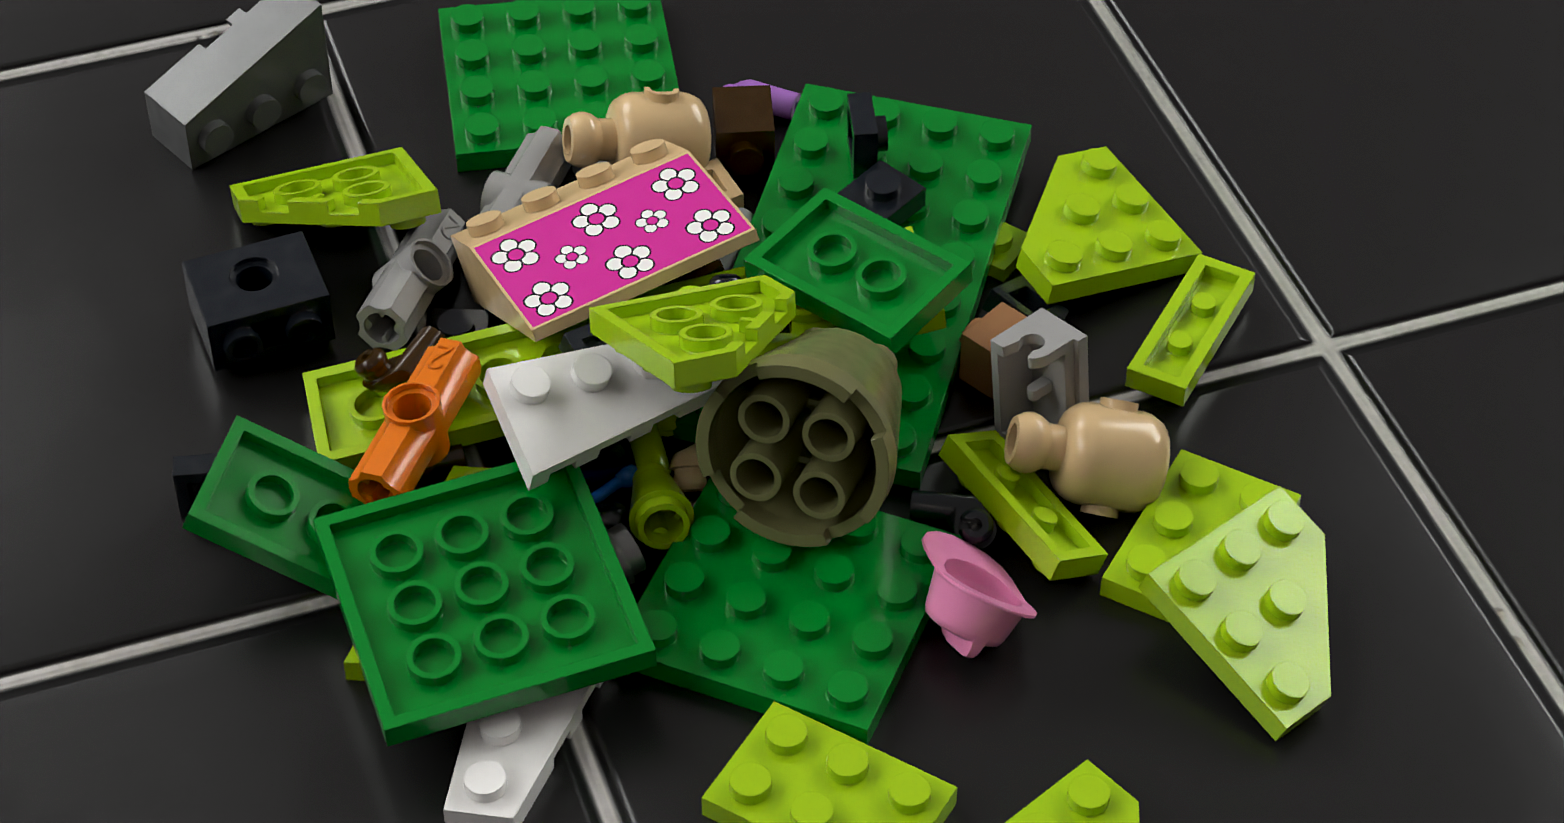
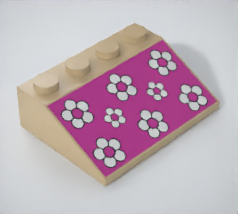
[450,139,759,342]

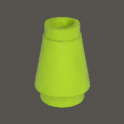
[629,463,694,550]

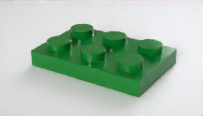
[743,187,973,355]
[182,415,364,600]

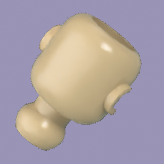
[562,86,711,168]
[1004,397,1170,519]

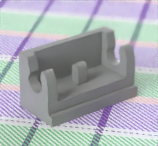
[990,308,1089,440]

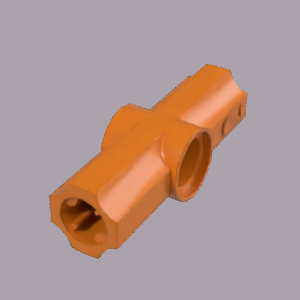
[348,338,481,504]

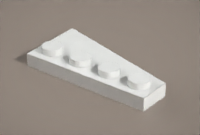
[443,682,603,823]

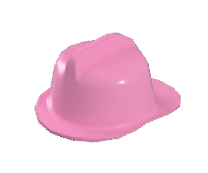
[921,531,1037,658]

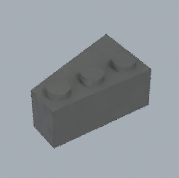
[144,0,333,170]

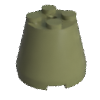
[695,327,902,547]

